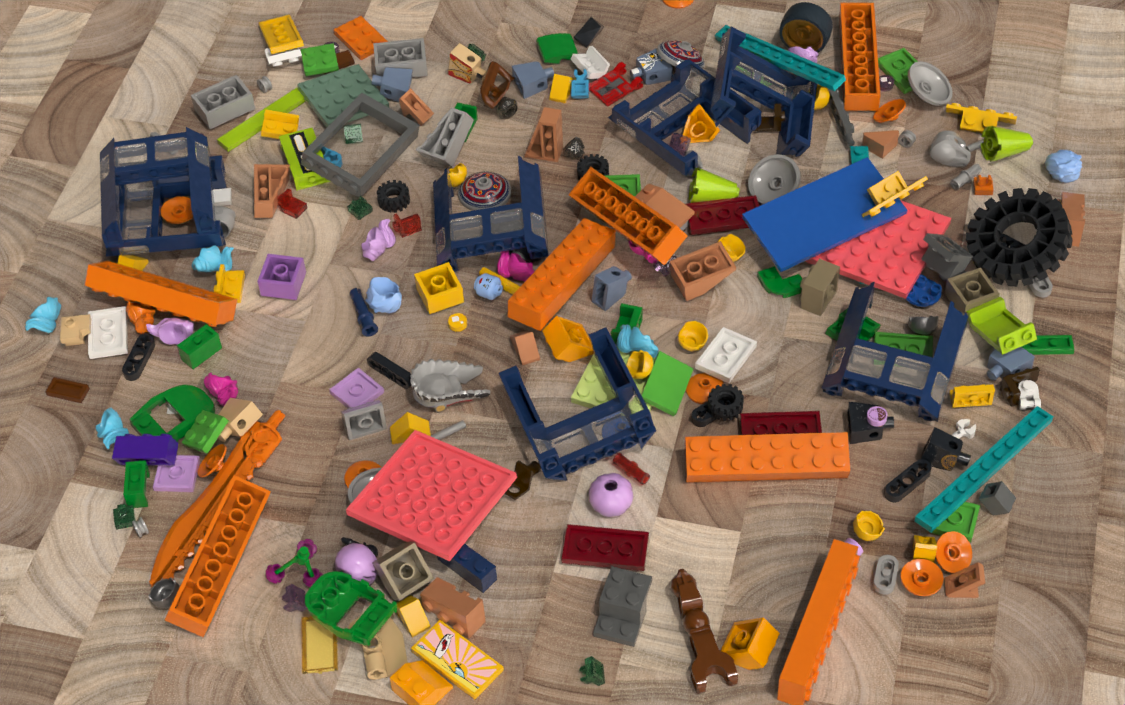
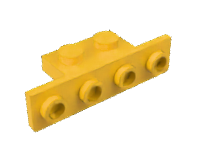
[946,103,1017,133]
[862,171,928,217]

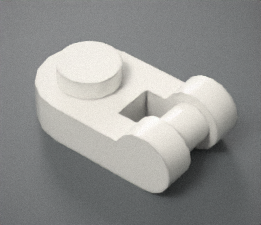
[1018,380,1041,410]

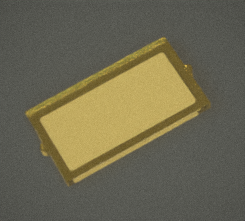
[302,616,338,674]

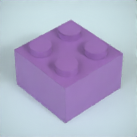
[258,254,306,300]

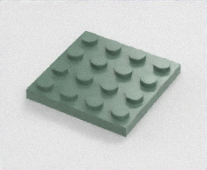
[297,64,389,128]

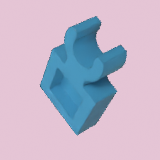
[571,69,590,99]

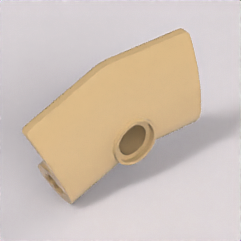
[348,617,408,680]

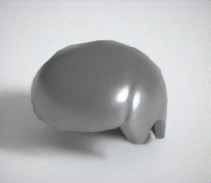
[908,316,939,335]
[148,578,180,608]

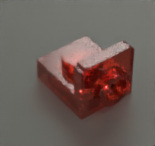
[278,188,308,219]
[392,213,422,238]

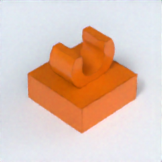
[973,175,994,195]

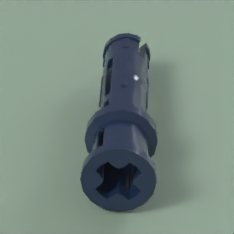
[349,288,378,337]

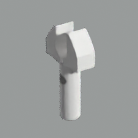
[952,419,976,439]

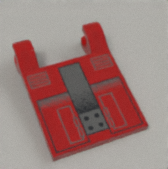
[589,62,643,107]

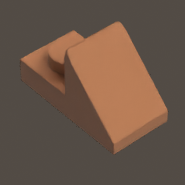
[399,88,434,126]
[944,562,985,598]

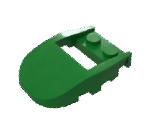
[129,385,215,443]
[305,571,397,646]

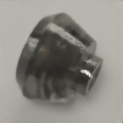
[495,97,518,119]
[563,137,585,160]

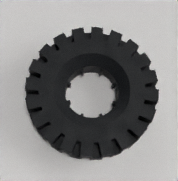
[966,188,1073,287]

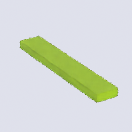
[217,88,306,152]

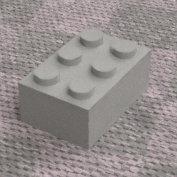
[373,38,428,77]
[191,75,255,129]

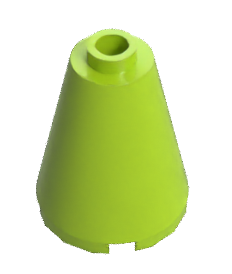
[981,126,1033,162]
[688,167,740,203]

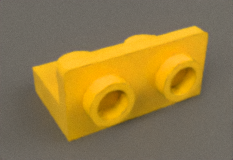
[261,110,299,139]
[214,264,245,303]
[949,384,995,408]

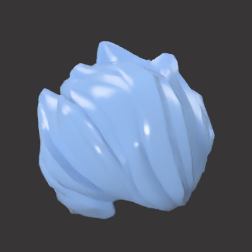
[1045,149,1082,183]
[365,277,402,314]

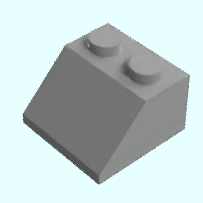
[341,400,387,440]

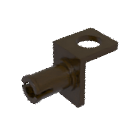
[504,460,541,500]

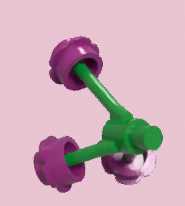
[266,539,323,587]

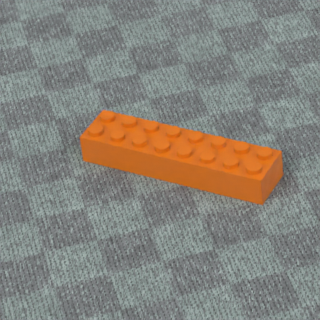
[839,2,880,111]
[569,167,687,265]
[508,218,616,331]
[85,261,237,327]
[685,432,850,482]
[165,475,271,637]
[777,539,860,705]

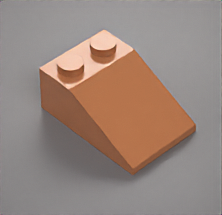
[635,184,695,228]
[670,241,736,301]

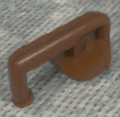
[480,61,515,109]

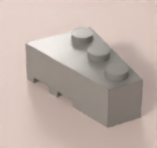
[416,108,474,167]

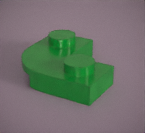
[757,266,802,298]

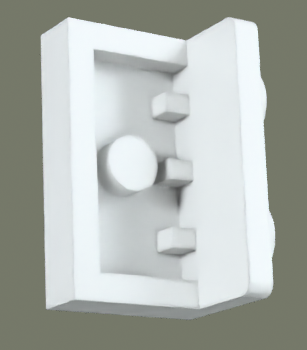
[571,46,610,80]
[265,48,302,67]

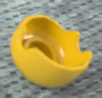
[810,84,830,110]
[449,163,467,187]
[717,234,746,262]
[678,321,708,352]
[626,350,653,380]
[853,511,885,541]

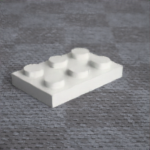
[88,306,128,359]
[695,327,757,383]

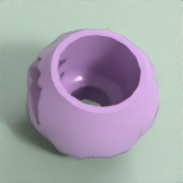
[589,473,634,517]
[334,543,378,585]

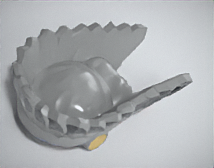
[410,359,490,412]

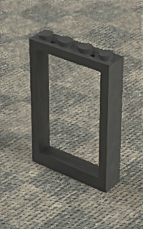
[301,93,420,198]

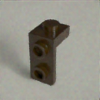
[754,104,785,131]
[1000,367,1040,407]

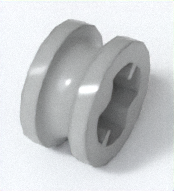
[257,76,273,93]
[898,130,916,148]
[132,517,149,538]

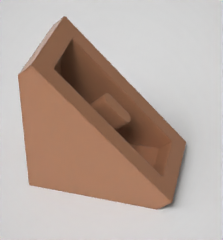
[862,130,899,159]
[510,330,540,365]

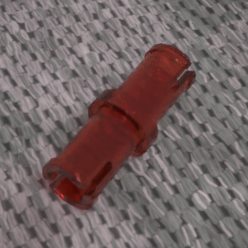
[612,453,650,485]

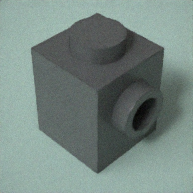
[979,481,1016,516]

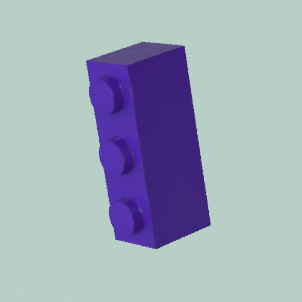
[112,434,179,465]

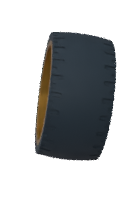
[779,2,833,52]

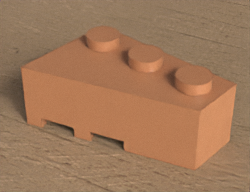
[524,107,563,162]
[254,164,290,218]
[1057,192,1085,247]
[420,577,486,639]

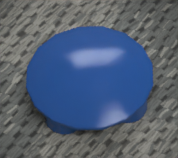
[906,275,942,307]

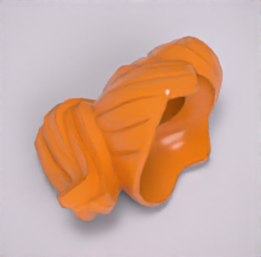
[126,301,156,335]

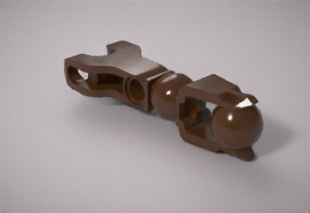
[670,569,738,694]

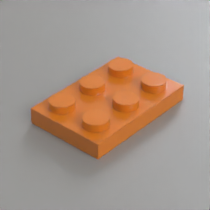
[333,16,388,60]

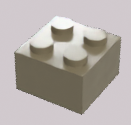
[799,258,840,316]
[945,268,1000,315]
[372,541,434,601]

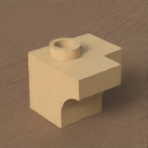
[60,314,92,346]

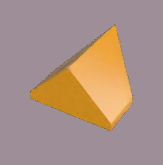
[680,104,720,144]

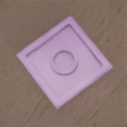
[329,368,384,408]
[153,455,200,492]

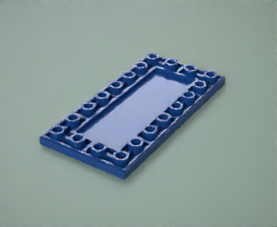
[742,157,908,272]

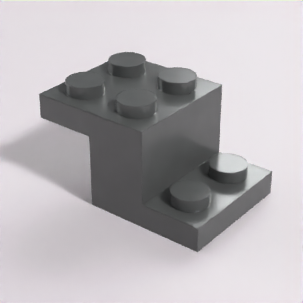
[922,233,973,282]
[593,566,652,647]

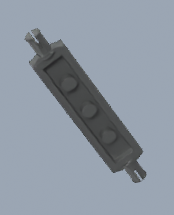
[827,88,855,146]

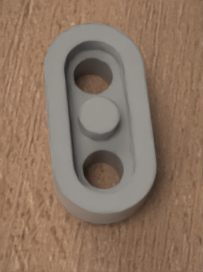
[1029,276,1053,298]
[873,555,899,595]

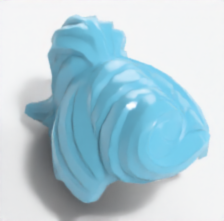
[192,245,234,272]
[25,297,61,333]
[617,325,659,358]
[96,407,129,449]

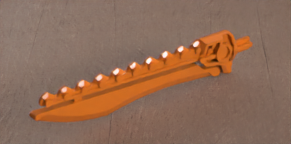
[149,410,285,587]

